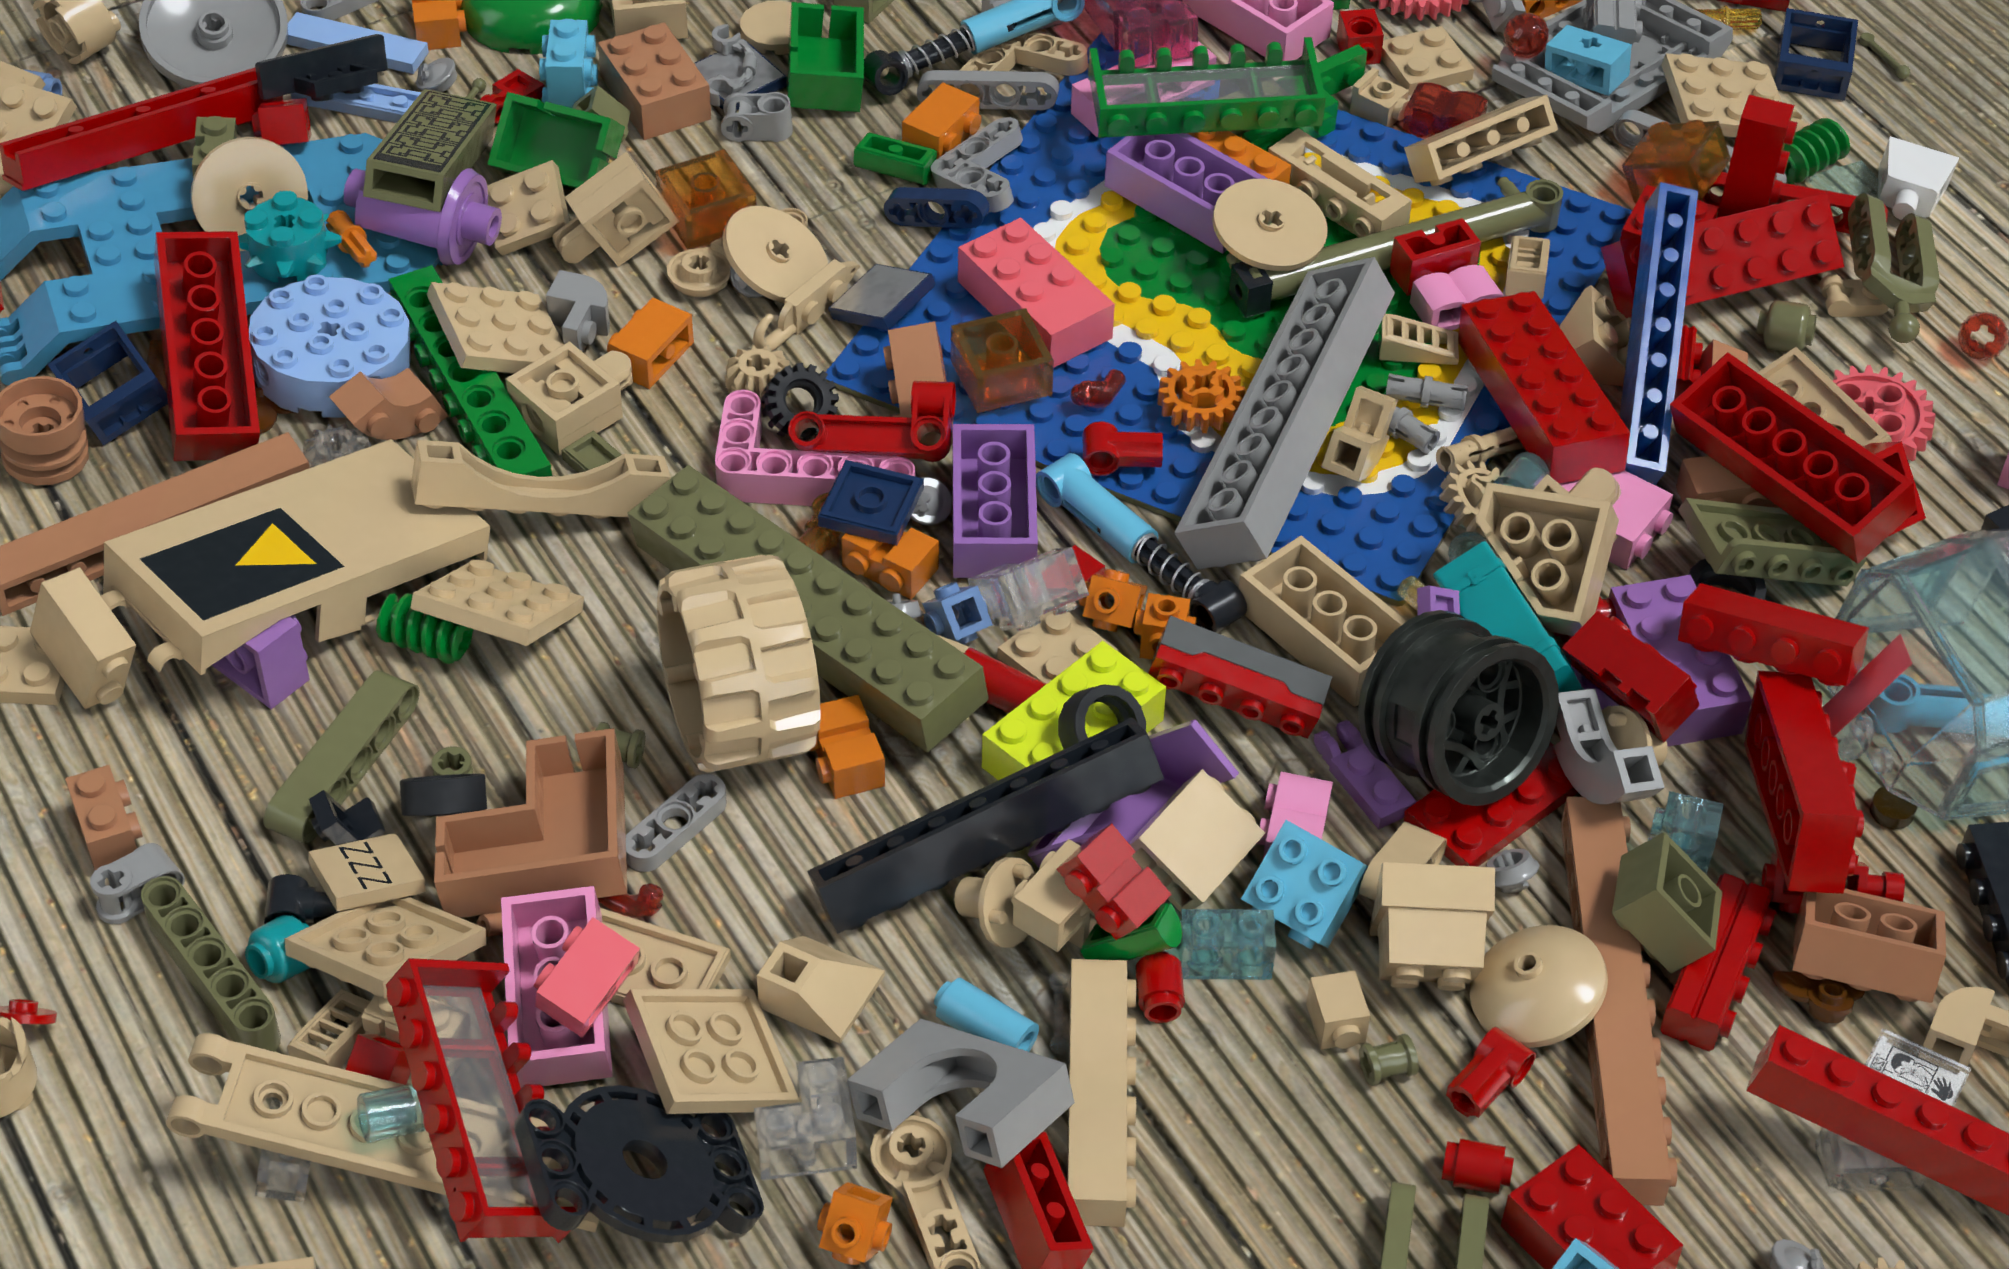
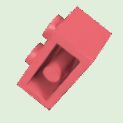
[534,917,640,1038]

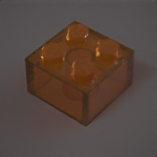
[1622,120,1731,203]
[655,149,757,250]
[951,308,1054,413]

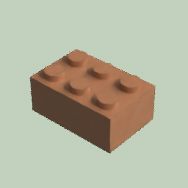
[598,22,711,140]
[1792,889,1946,1003]

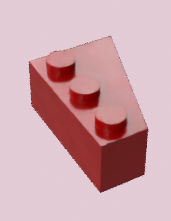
[1562,611,1700,743]

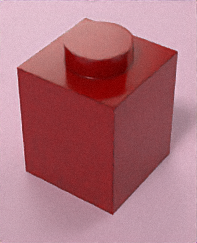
[345,1034,411,1085]

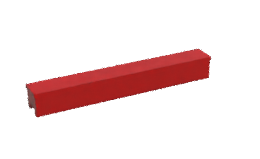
[0,68,283,191]

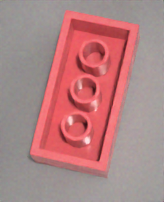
[958,217,1115,369]

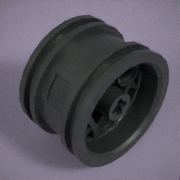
[1358,610,1559,806]

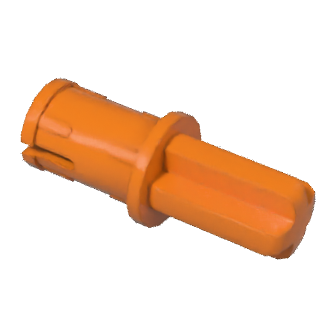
[326,210,377,268]

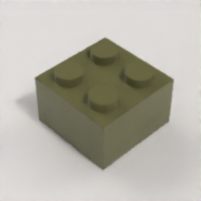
[1612,832,1722,973]

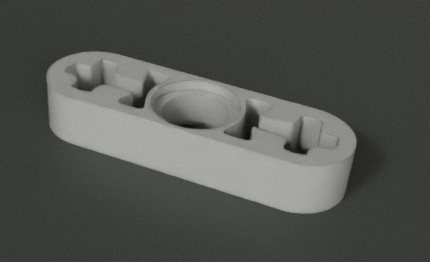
[626,774,727,872]

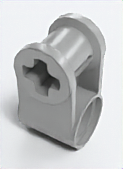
[721,92,793,142]
[90,843,185,924]

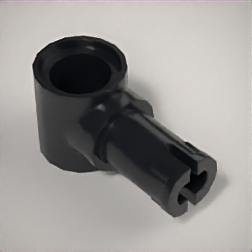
[264,874,338,924]

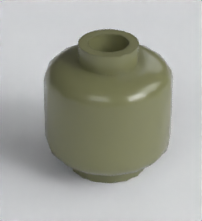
[1757,300,1817,352]

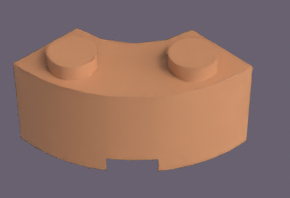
[329,368,448,440]

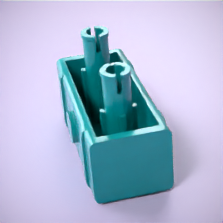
[1433,541,1584,693]

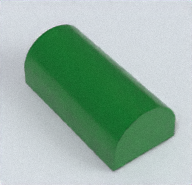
[853,132,937,185]
[1080,903,1182,961]

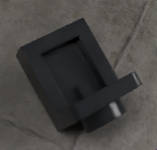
[309,790,385,845]

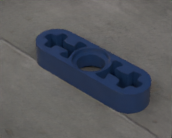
[884,187,990,228]

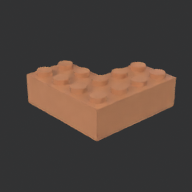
[434,728,627,918]

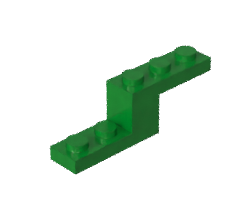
[1242,44,1367,152]

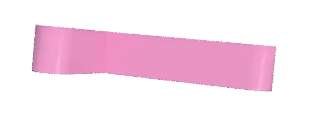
[715,390,915,507]

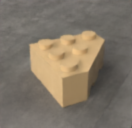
[1477,482,1619,636]

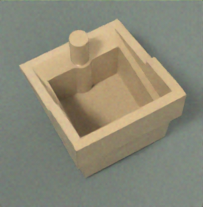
[1369,862,1495,991]

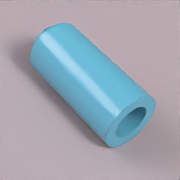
[934,978,1039,1052]

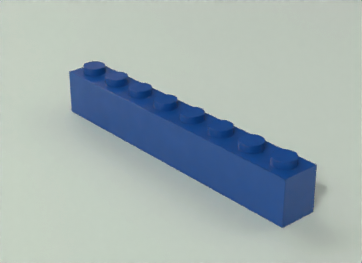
[1619,182,1698,485]

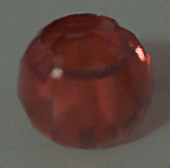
[1504,12,1549,59]
[1958,311,2009,361]

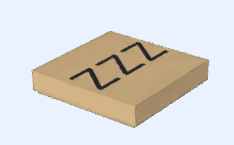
[308,833,426,912]

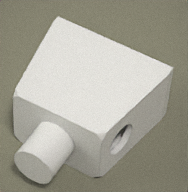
[1877,136,1959,220]

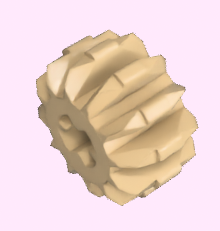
[725,344,790,409]

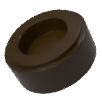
[1870,785,1918,829]

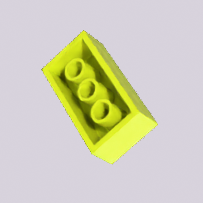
[982,640,1166,780]

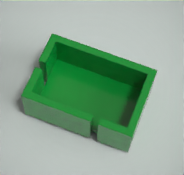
[787,2,864,112]
[487,92,625,191]

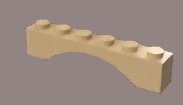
[411,440,671,519]

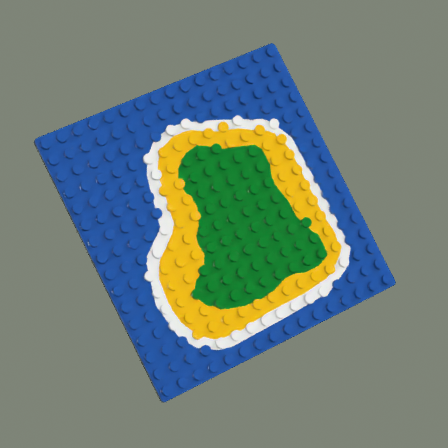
[825,31,1632,606]

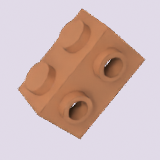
[65,765,143,870]

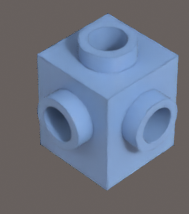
[922,582,993,644]

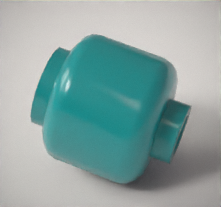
[245,915,310,984]

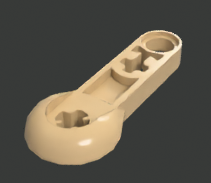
[667,208,808,297]
[870,1115,981,1269]

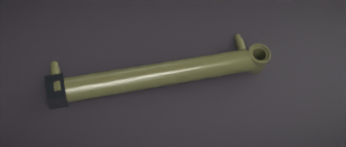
[1226,177,1563,318]

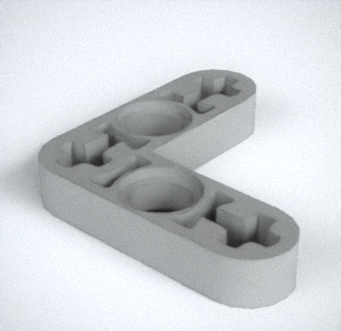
[931,117,1023,212]

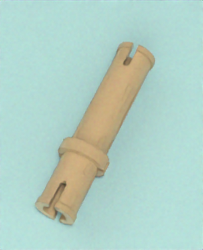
[1436,427,1525,472]

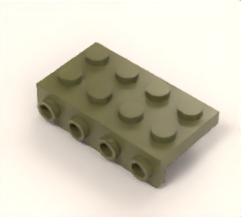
[1678,498,1866,587]

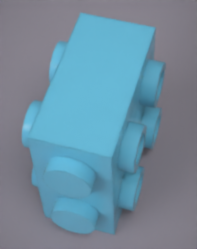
[539,19,598,116]
[1241,820,1368,949]

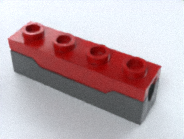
[1148,615,1332,739]

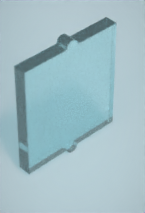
[1809,160,1888,215]

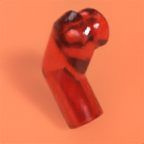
[1070,369,1126,408]
[597,883,664,918]

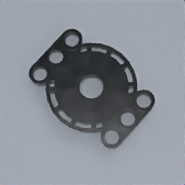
[514,1085,764,1243]

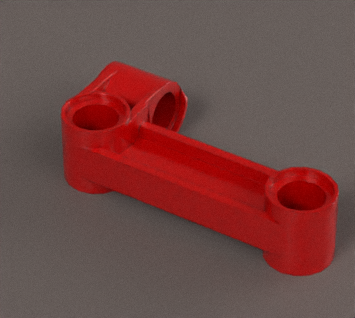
[788,381,956,462]

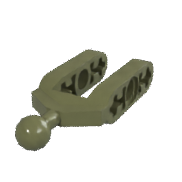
[1848,193,1939,343]
[1379,1181,1489,1269]

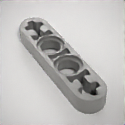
[917,70,1060,110]

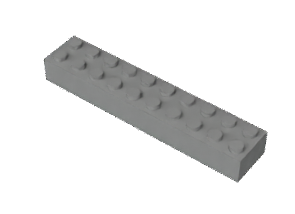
[1174,257,1395,570]

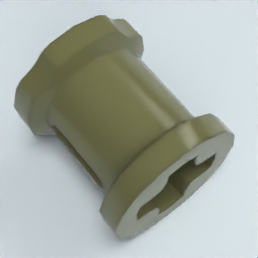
[595,722,646,769]
[1359,1034,1419,1086]

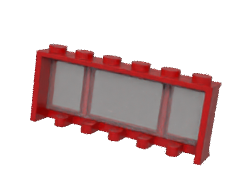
[386,958,576,1244]

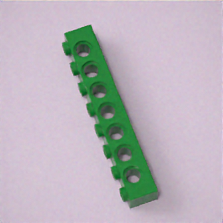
[388,265,552,477]

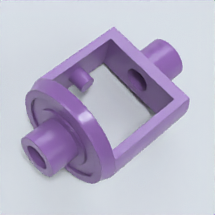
[344,168,502,266]

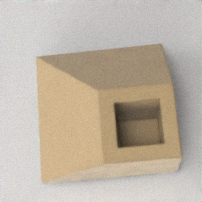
[1559,285,1631,386]
[757,936,885,1044]

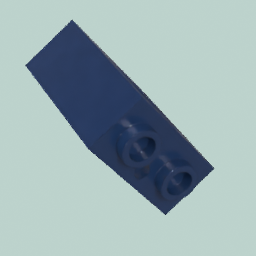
[1774,8,1858,101]
[47,321,168,445]

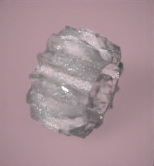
[303,422,371,468]

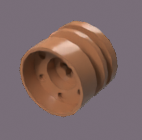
[0,376,89,486]

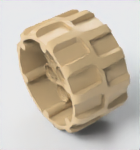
[657,555,820,773]

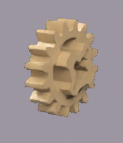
[1439,460,1513,541]

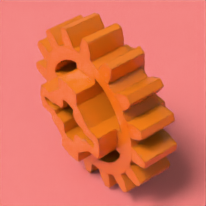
[1157,359,1245,434]

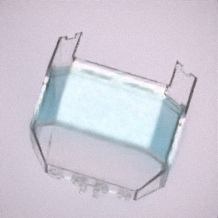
[1826,528,2009,821]

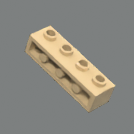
[1404,95,1558,187]

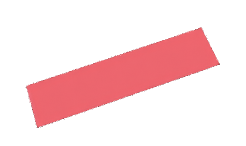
[1822,634,1912,737]

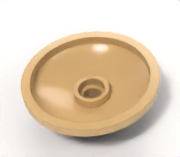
[1470,925,1608,1048]

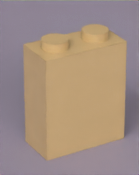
[30,567,136,709]
[1129,769,1265,916]

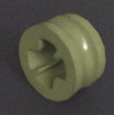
[432,746,473,776]

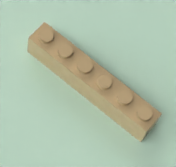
[1067,959,1136,1227]

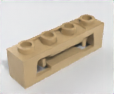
[1268,128,1412,237]

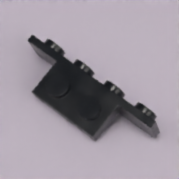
[255,34,388,101]

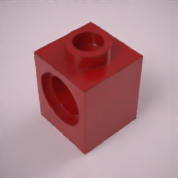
[1336,8,1384,65]

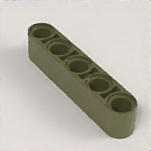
[264,670,420,844]
[141,876,281,1052]

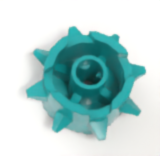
[238,191,342,282]

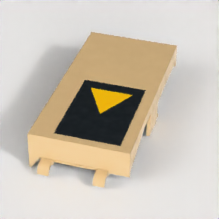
[101,439,490,675]

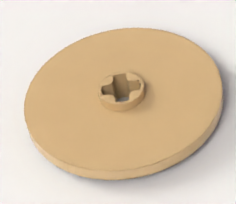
[191,137,308,251]
[1212,179,1328,271]
[723,206,828,303]

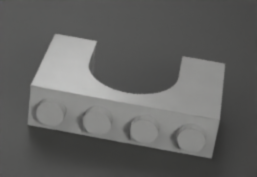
[847,1019,1075,1168]

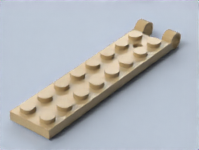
[166,1033,599,1233]

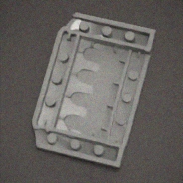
[1492,0,1733,134]

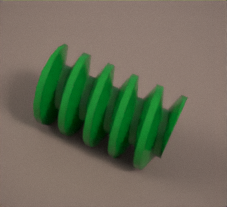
[1783,118,1850,184]
[376,593,474,664]

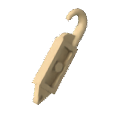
[753,259,860,351]

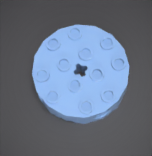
[249,274,411,418]

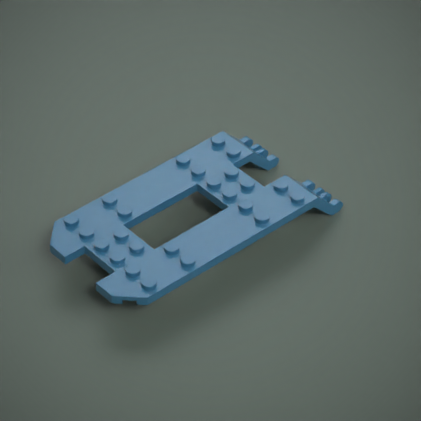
[0,133,443,386]

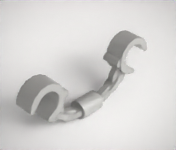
[707,24,757,106]

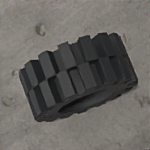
[761,363,839,441]

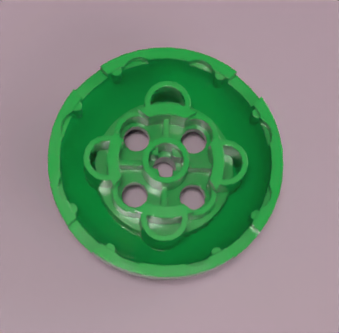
[460,0,603,55]

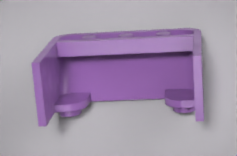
[1028,719,1239,868]

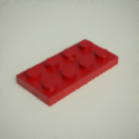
[1404,742,1578,867]

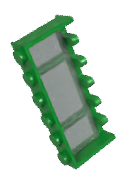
[1088,37,1326,138]

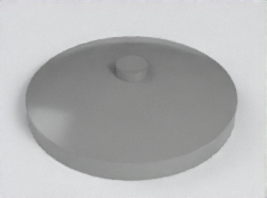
[139,0,288,87]

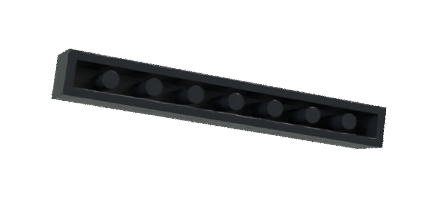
[807,718,1164,934]

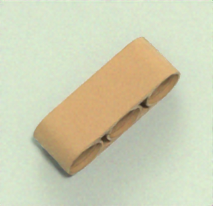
[1359,822,1447,901]

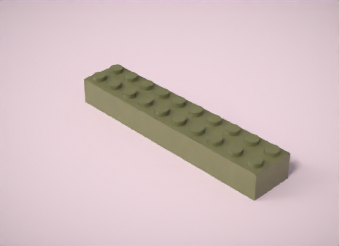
[628,465,988,753]

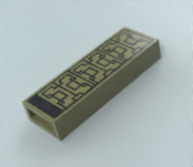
[363,89,497,212]

